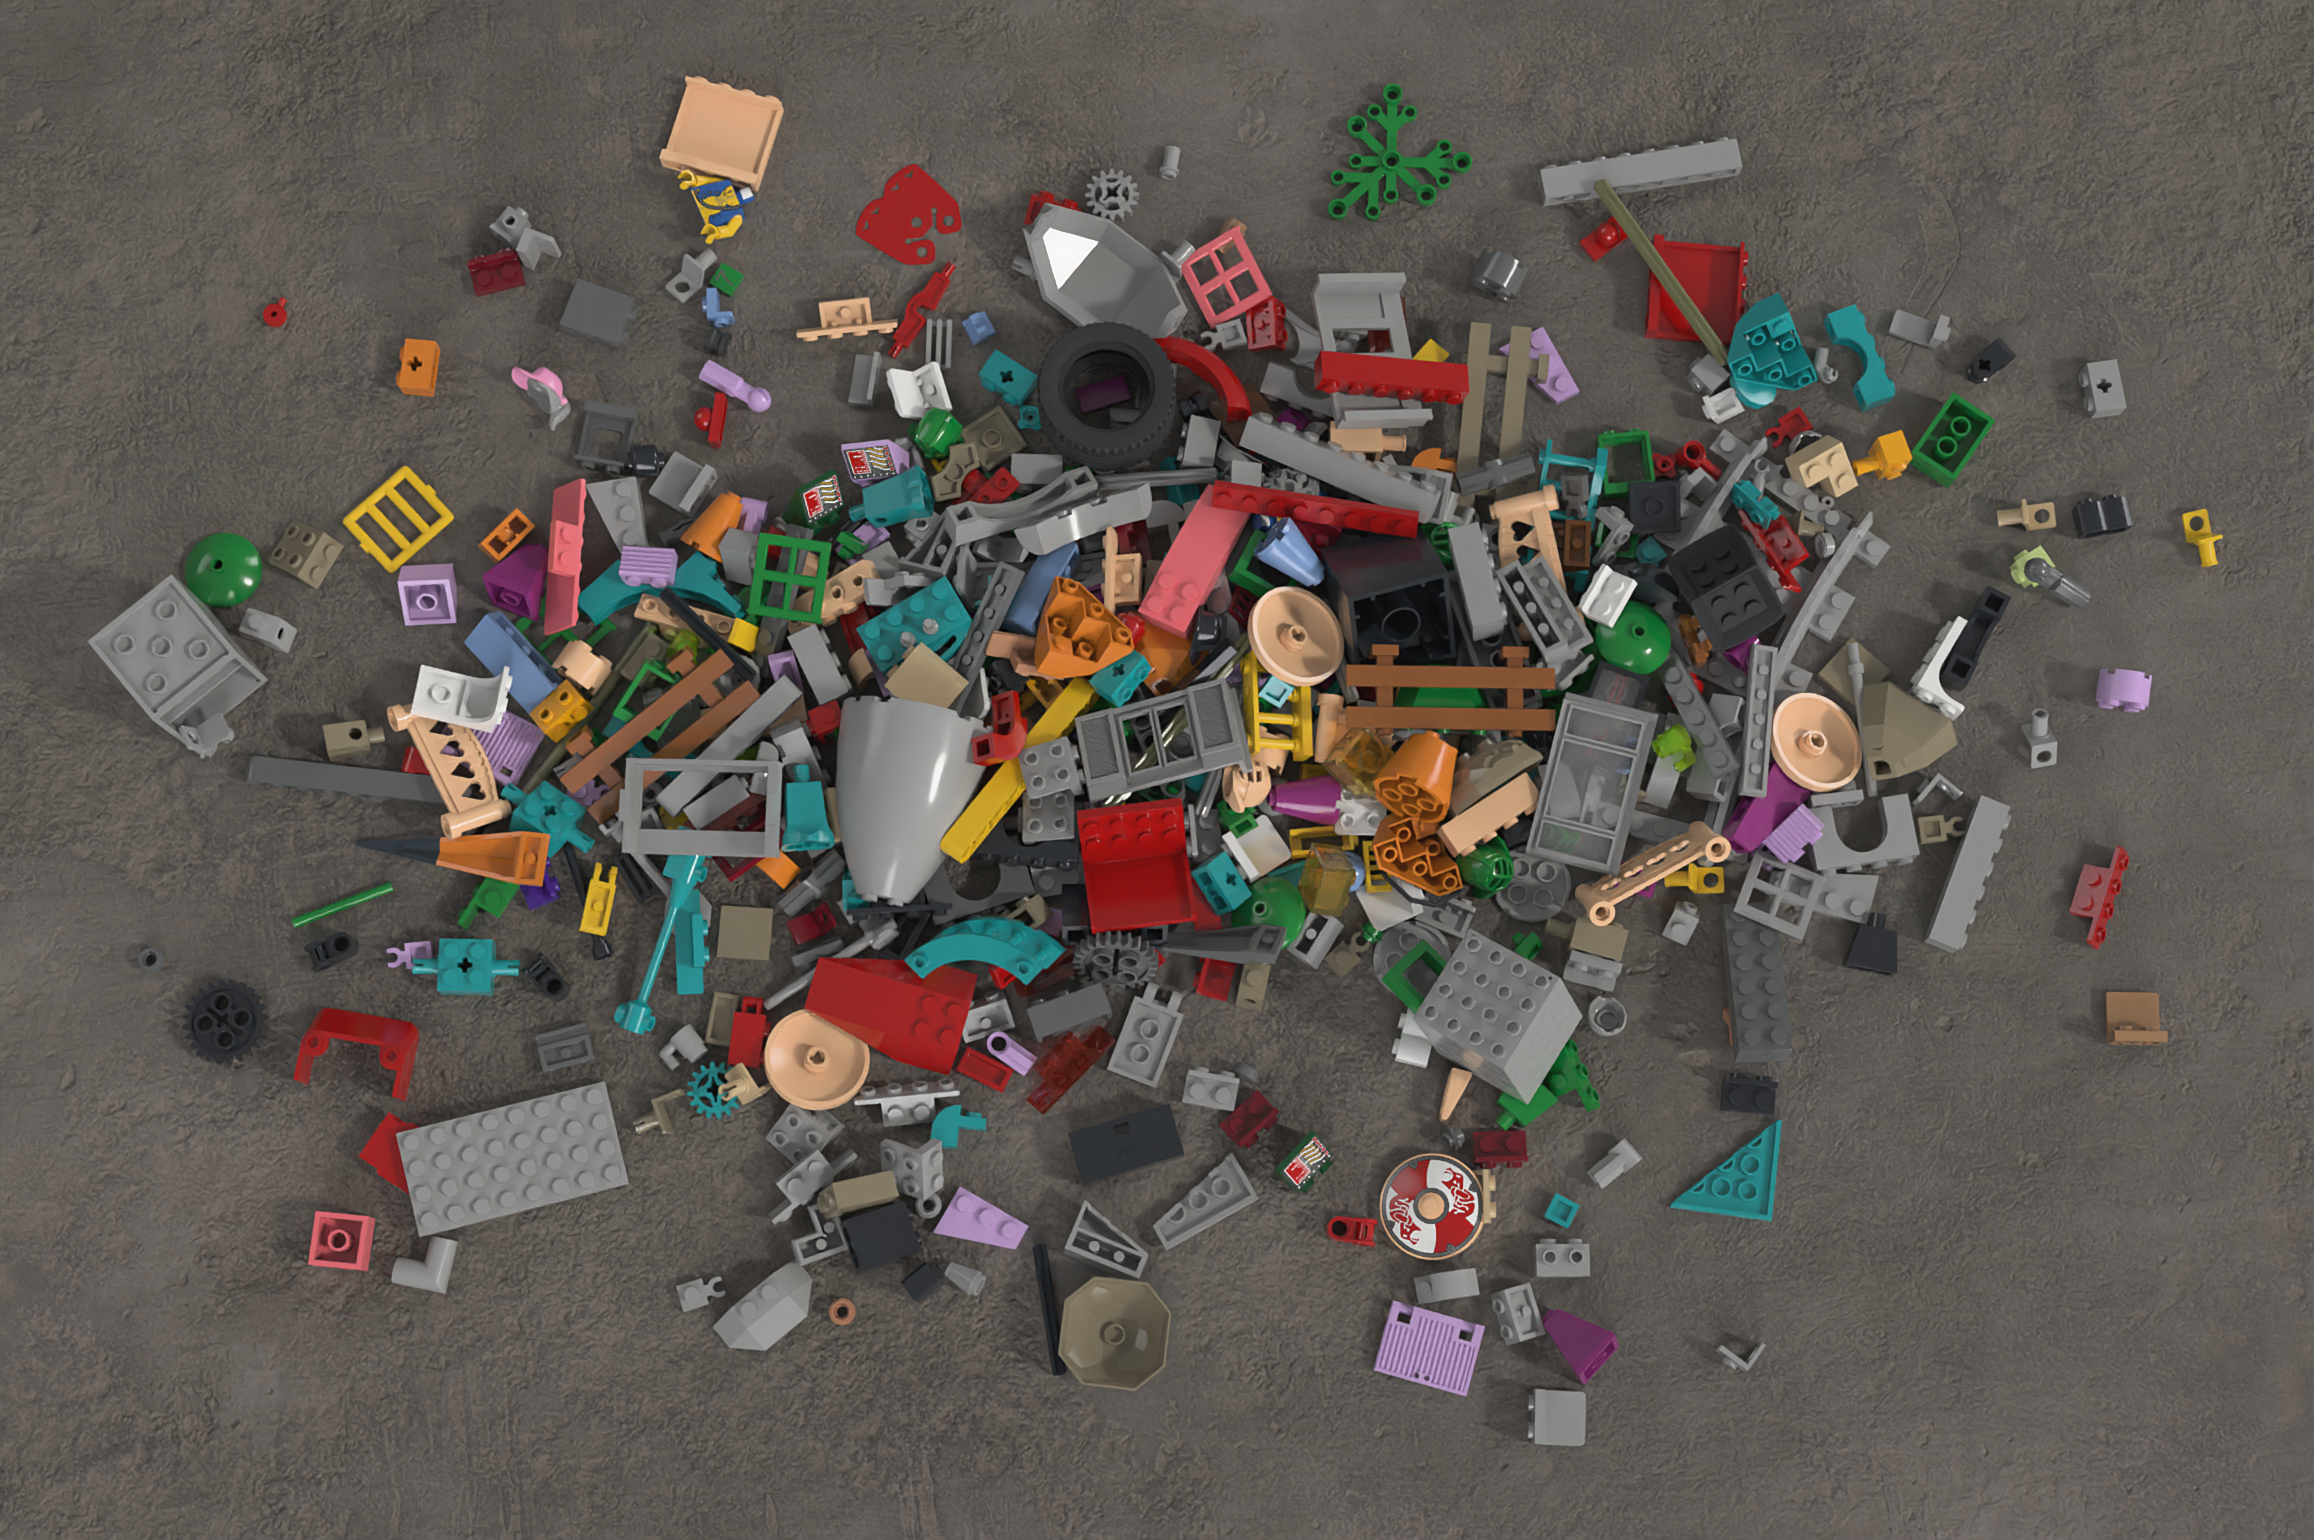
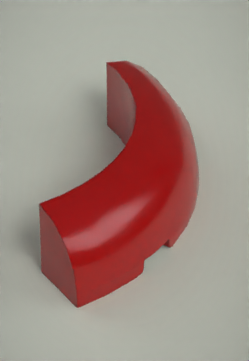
[1151,335,1252,422]

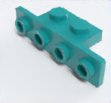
[674,889,709,995]

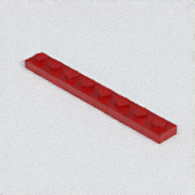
[1212,480,1420,538]

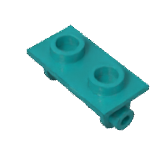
[1730,479,1781,530]

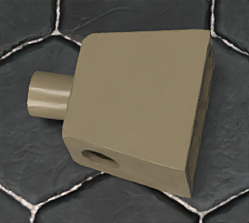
[323,720,385,762]
[1235,961,1271,1012]

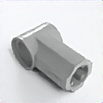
[1587,1138,1642,1190]

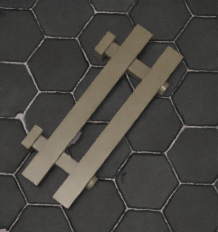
[1450,322,1550,527]

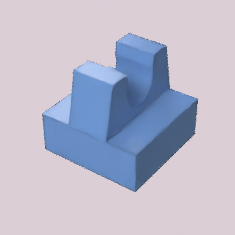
[962,311,996,346]

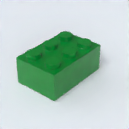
[1909,392,1996,489]

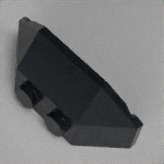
[1575,562,1680,606]

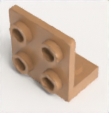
[2105,992,2168,1045]

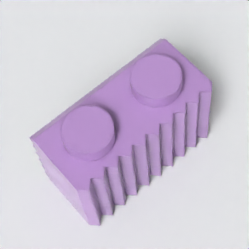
[619,546,678,588]
[1763,804,1825,864]

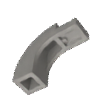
[1643,712,1691,809]

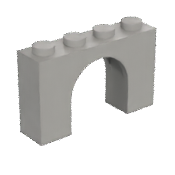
[1807,794,1920,876]

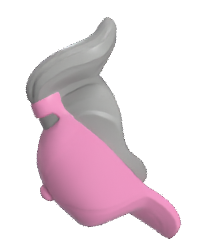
[512,367,571,431]

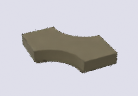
[929,441,980,502]

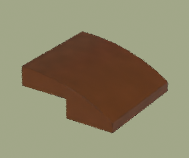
[1208,380,1277,449]
[1536,519,1591,572]

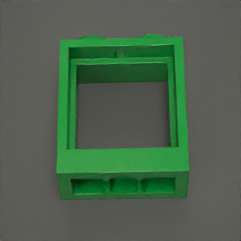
[1595,428,1655,501]
[1227,529,1298,597]
[612,658,684,741]
[1382,939,1447,1014]

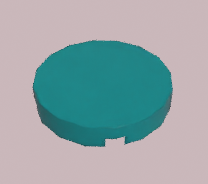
[1730,372,1776,409]

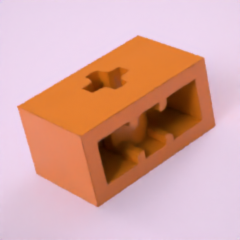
[396,338,441,397]
[477,508,535,564]

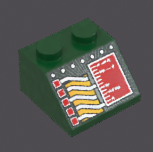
[781,469,845,537]
[1274,1130,1334,1195]

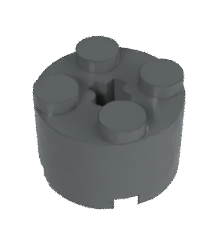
[1470,248,1529,303]

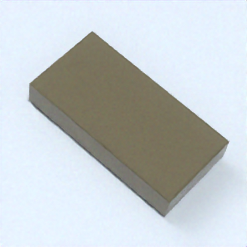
[704,991,741,1048]

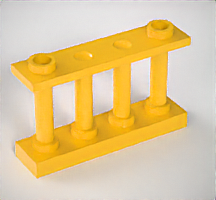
[1239,650,1313,762]

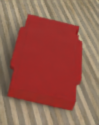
[358,1112,420,1195]

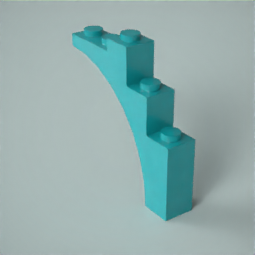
[577,551,746,626]

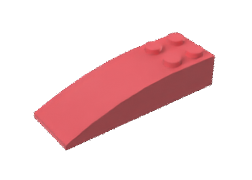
[1138,484,1251,640]

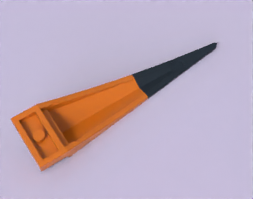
[355,831,550,887]

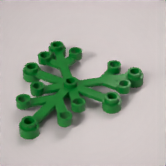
[1328,83,1472,221]

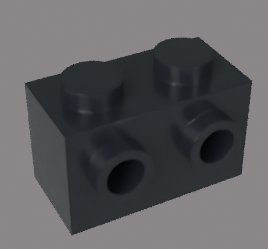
[985,658,1030,698]

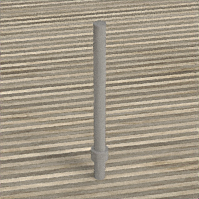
[1847,643,1878,797]
[763,918,897,1010]

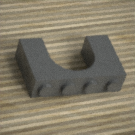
[924,835,1035,930]

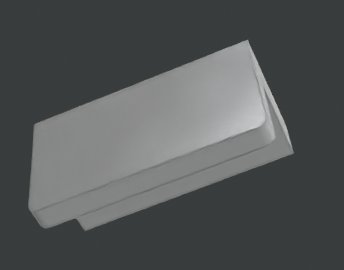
[516,227,561,270]
[848,351,882,408]

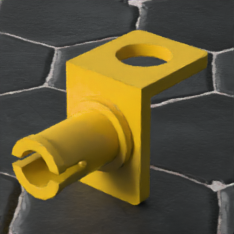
[2181,509,2223,567]
[1664,863,1724,894]

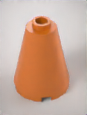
[680,491,744,564]

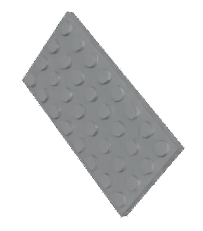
[396,1081,629,1237]

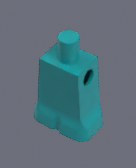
[849,465,935,529]
[781,765,835,852]

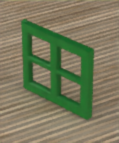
[746,532,832,624]
[514,590,616,677]

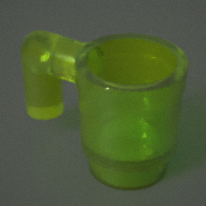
[1652,723,1696,773]

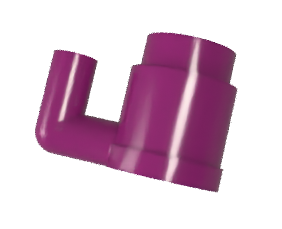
[1723,636,1761,677]

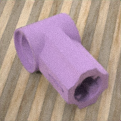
[738,497,769,539]
[987,1032,1037,1076]

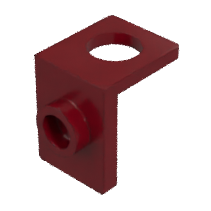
[786,902,837,945]

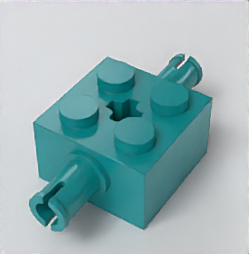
[501,780,595,858]
[412,939,520,996]

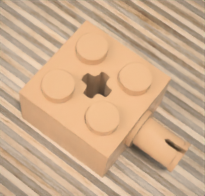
[1328,421,1406,463]

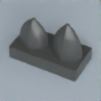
[791,934,844,975]

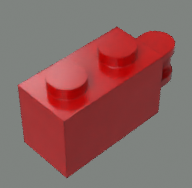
[728,996,772,1070]

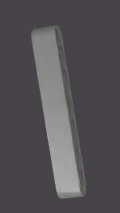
[656,675,803,818]

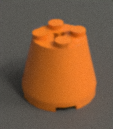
[1373,730,1458,823]

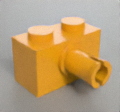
[1852,430,1912,480]
[1019,675,1067,714]

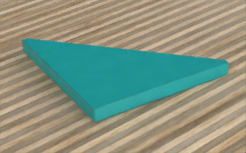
[1669,1120,1782,1221]

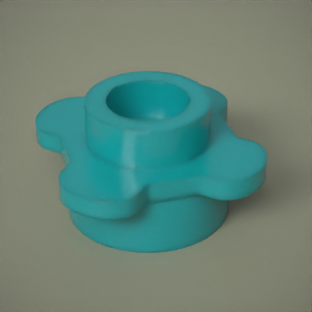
[1017,405,1042,431]

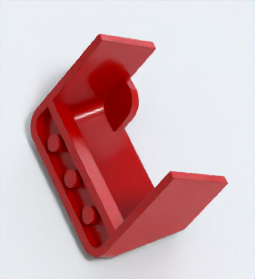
[293,1008,420,1102]

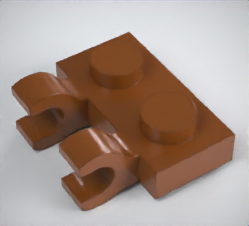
[1676,613,1713,669]

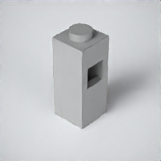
[683,775,751,830]

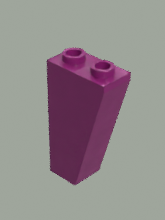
[1721,761,1813,854]

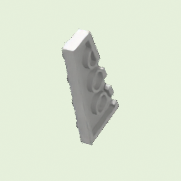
[1153,1153,1258,1251]

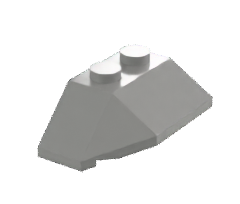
[713,1259,813,1351]

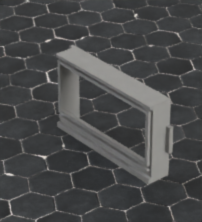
[619,758,784,858]

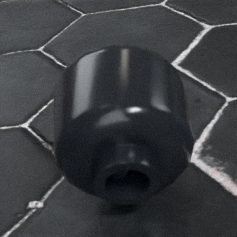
[627,444,664,478]

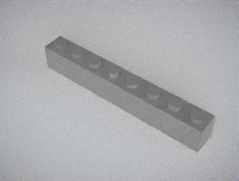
[1537,137,1742,206]
[1239,412,1442,524]

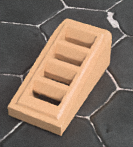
[1438,1068,1472,1122]

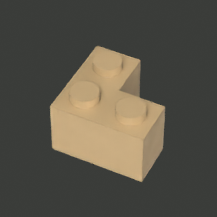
[1785,435,1858,497]

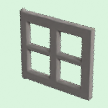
[1733,849,1826,940]

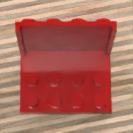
[1077,798,1197,934]

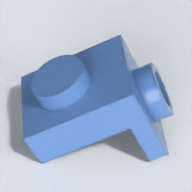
[702,288,735,328]

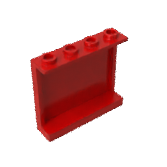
[1644,234,1748,346]

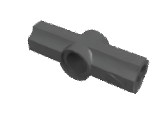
[1455,452,1536,497]
[776,848,848,917]

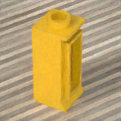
[1289,826,1358,860]

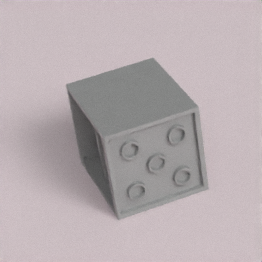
[87,574,268,745]
[1413,928,1583,1105]

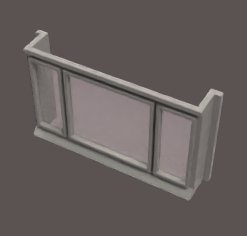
[1526,692,1658,877]

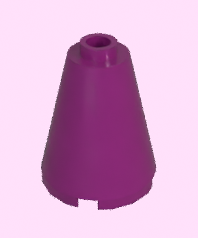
[1266,774,1341,826]

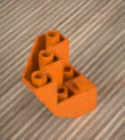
[1034,576,1134,678]
[1127,610,1209,697]
[1372,812,1463,897]

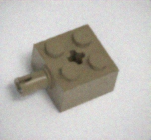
[1544,914,1629,963]

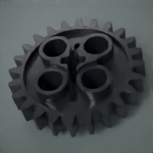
[182,979,270,1065]

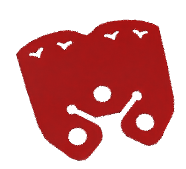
[856,164,962,265]

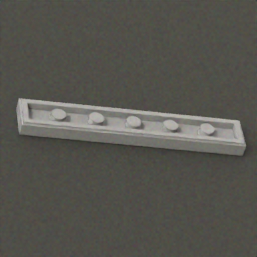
[1738,643,1778,798]

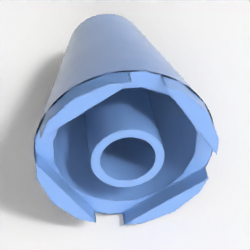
[1253,517,1325,586]

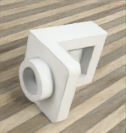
[1702,387,1745,424]

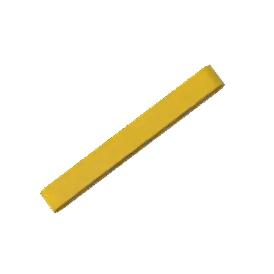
[939,676,1100,864]

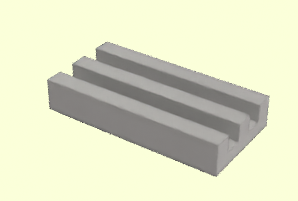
[925,319,953,371]

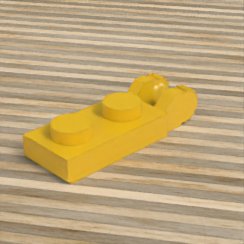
[579,862,618,936]

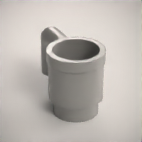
[1443,491,1475,526]
[659,1024,708,1071]

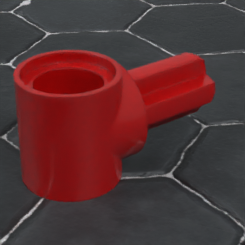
[1674,440,1722,481]
[948,469,988,507]

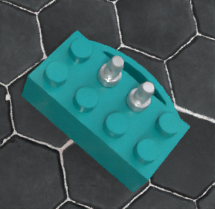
[856,576,972,679]

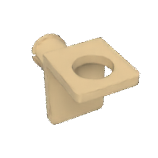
[1997,499,2056,531]
[718,1063,772,1105]

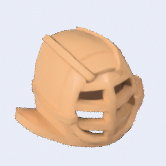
[1222,758,1271,813]

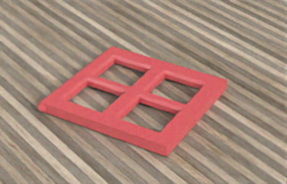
[1181,226,1273,330]

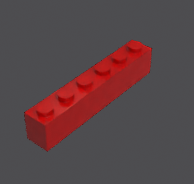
[1314,351,1470,405]

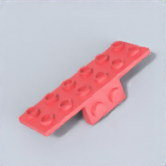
[544,478,587,635]

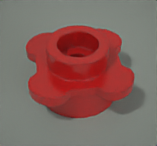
[1652,453,1676,479]

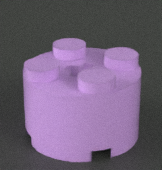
[2095,669,2152,713]

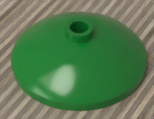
[185,533,263,608]
[1595,601,1671,675]
[1231,877,1306,950]

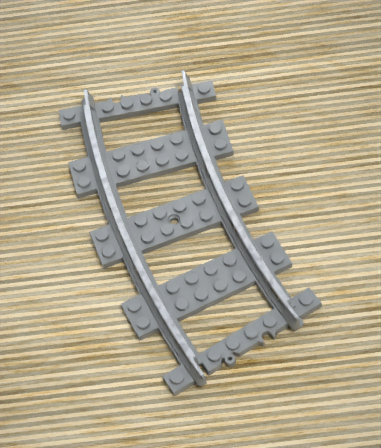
[1546,429,1891,867]

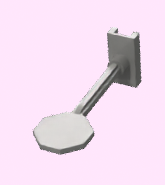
[599,811,712,935]

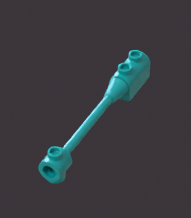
[614,825,712,1035]

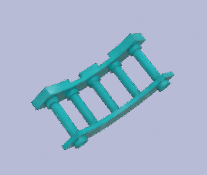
[1520,439,1608,592]
[904,916,1066,985]

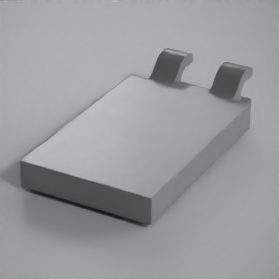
[1107,982,1184,1088]

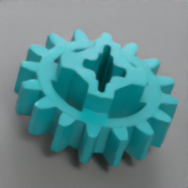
[687,1062,740,1119]

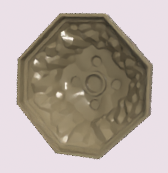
[1447,738,1543,821]

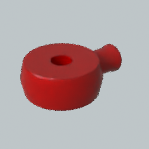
[263,297,287,328]

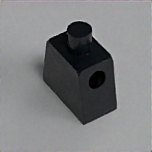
[1843,913,1898,977]

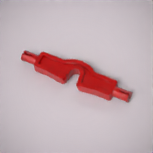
[887,261,956,360]

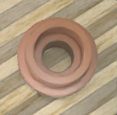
[829,1298,856,1325]

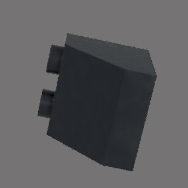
[1320,524,1456,666]

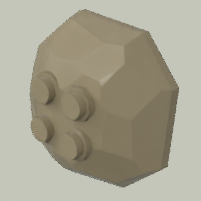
[1058,1276,1171,1391]

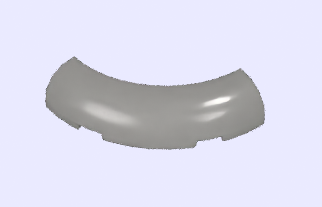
[1014,483,1152,555]

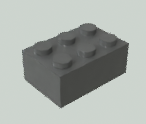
[1026,981,1112,1045]

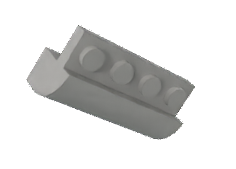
[1495,555,1593,664]

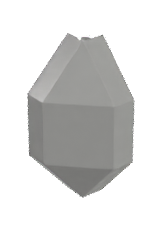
[1023,202,1188,338]

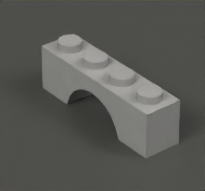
[1260,361,1334,419]
[1686,693,1746,803]

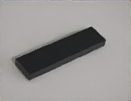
[1157,637,1237,722]

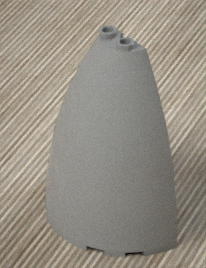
[835,696,994,907]

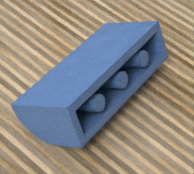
[1000,542,1082,638]
[464,611,564,714]

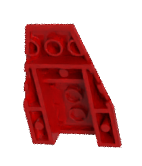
[804,957,978,1076]

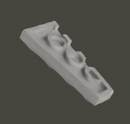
[1764,871,1879,925]

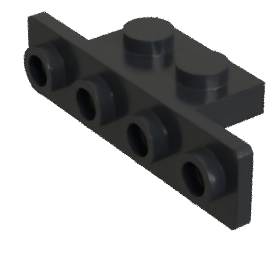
[846,887,953,921]

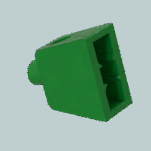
[1494,1084,1558,1131]

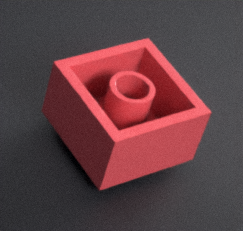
[308,1211,375,1271]

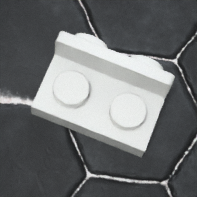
[1578,564,1637,628]

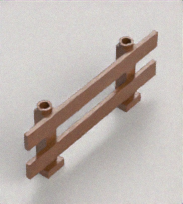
[559,644,761,825]
[1346,644,1555,738]

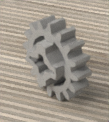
[1085,169,1139,223]
[1264,467,1319,496]

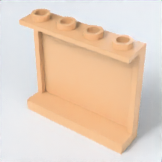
[659,76,784,192]

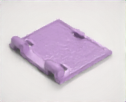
[441,710,546,787]
[1373,1300,1485,1396]

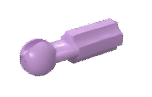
[699,360,771,412]

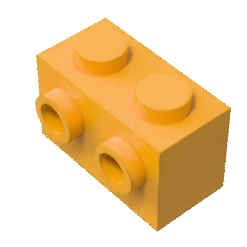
[529,679,594,743]

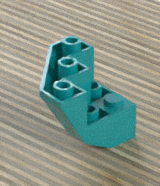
[1727,292,1818,391]

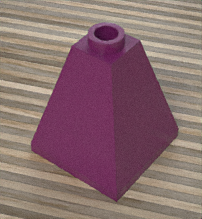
[482,543,548,622]
[1542,1309,1619,1386]

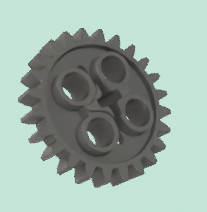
[1073,931,1159,990]

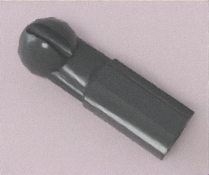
[2024,557,2092,609]

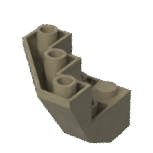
[1862,681,1957,781]

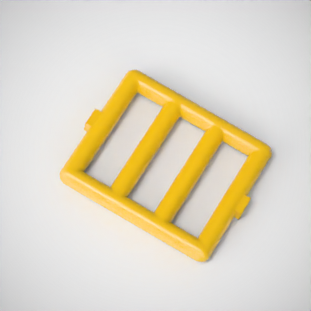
[343,466,454,573]

